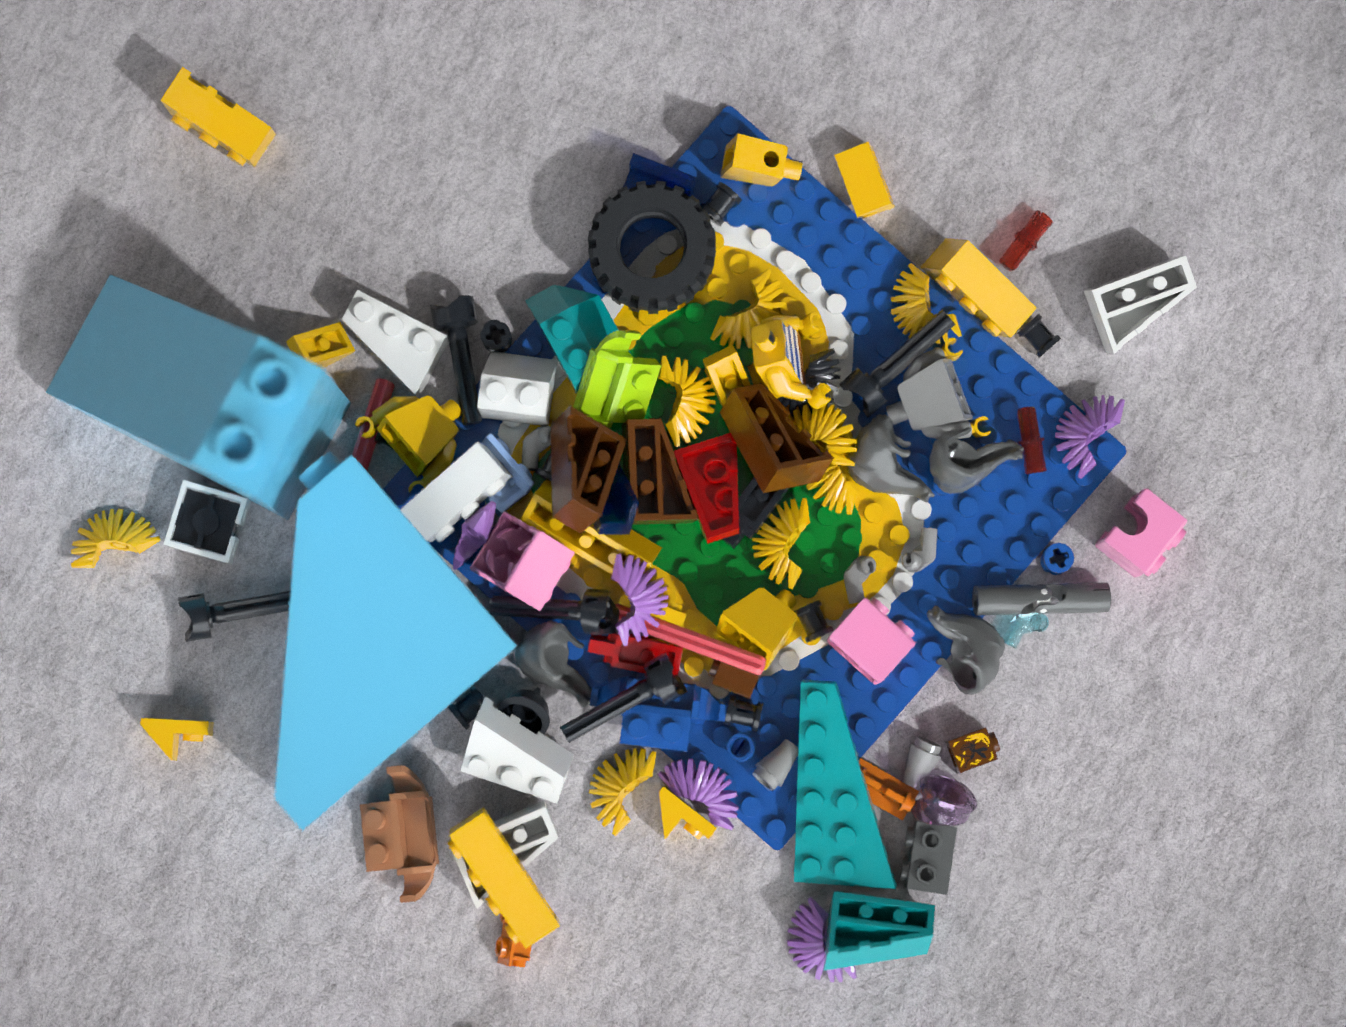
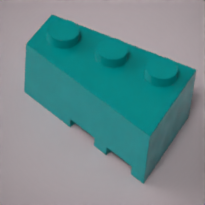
[823,891,935,971]

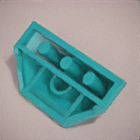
[525,284,631,394]

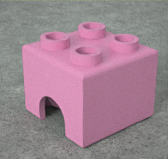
[1095,488,1187,578]
[470,511,575,611]
[827,598,915,685]

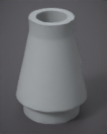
[902,736,942,789]
[752,739,799,791]

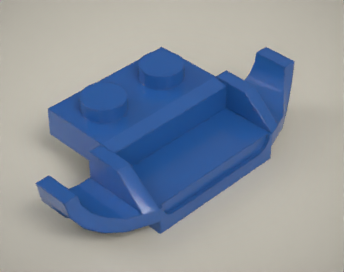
[590,676,727,752]

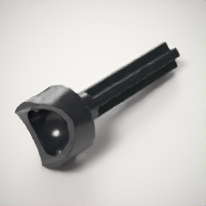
[430,295,482,426]
[839,310,956,418]
[489,588,620,635]
[178,591,291,642]
[560,652,687,743]

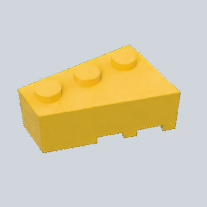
[160,67,276,167]

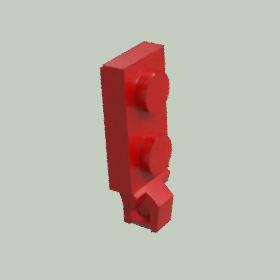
[588,632,683,676]

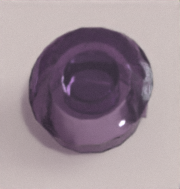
[911,775,977,825]

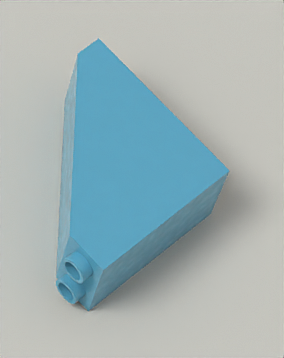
[46,274,351,520]
[275,451,517,831]

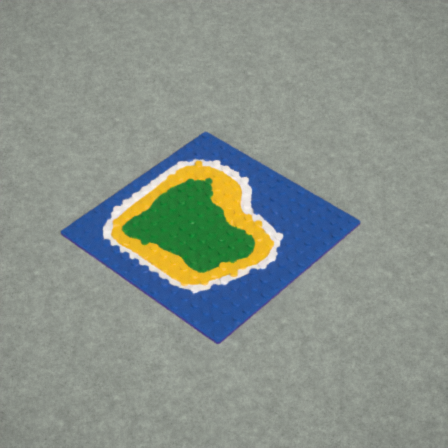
[383,106,1127,850]

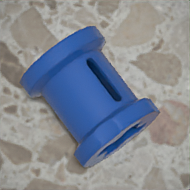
[1040,543,1074,575]

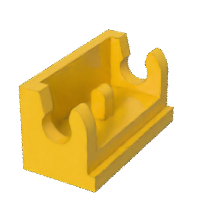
[834,142,895,218]

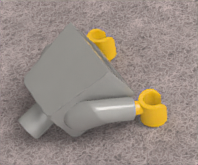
[886,338,991,439]

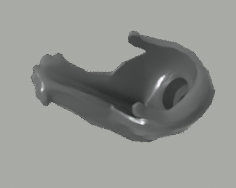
[846,414,935,503]
[929,426,1024,494]
[927,606,1005,695]
[515,620,592,707]

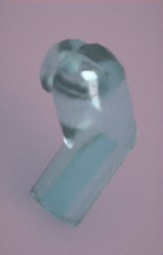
[1003,613,1049,649]

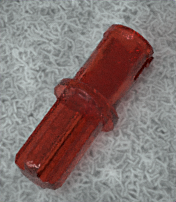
[999,210,1053,272]
[1017,406,1047,474]

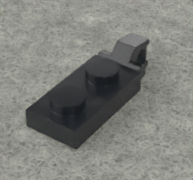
[723,477,790,549]

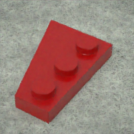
[673,433,739,544]

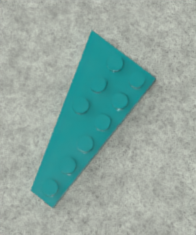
[794,680,897,889]

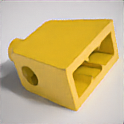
[720,134,803,186]
[716,588,798,670]

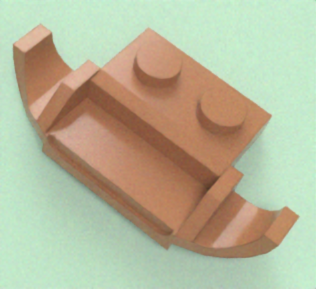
[360,765,439,903]

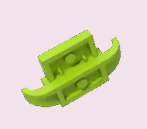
[573,330,661,428]

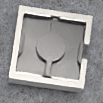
[163,480,251,565]

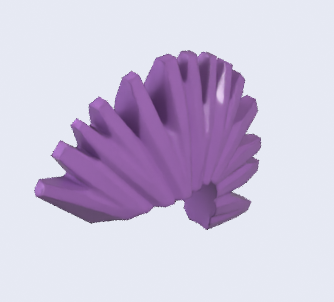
[1055,395,1125,479]
[453,501,496,570]
[611,554,669,646]
[658,758,738,830]
[787,897,857,982]

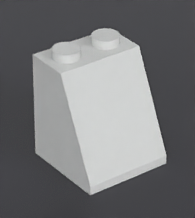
[477,351,557,426]

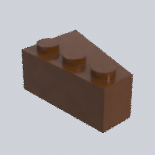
[720,383,834,493]
[551,405,627,534]
[621,419,699,525]

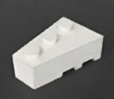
[1084,256,1197,354]
[342,290,449,398]
[400,442,513,542]
[461,696,574,804]
[453,801,558,909]

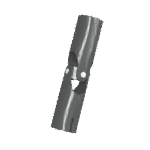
[972,582,1111,616]

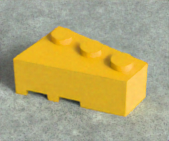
[920,238,1037,338]

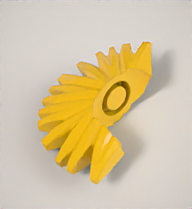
[891,263,962,344]
[710,268,786,349]
[658,356,715,447]
[788,404,857,466]
[806,431,858,515]
[752,498,810,590]
[71,509,161,568]
[589,748,657,836]

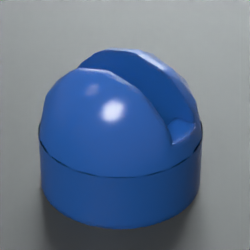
[727,733,755,762]

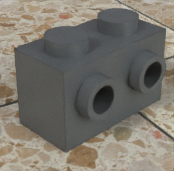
[900,821,957,895]

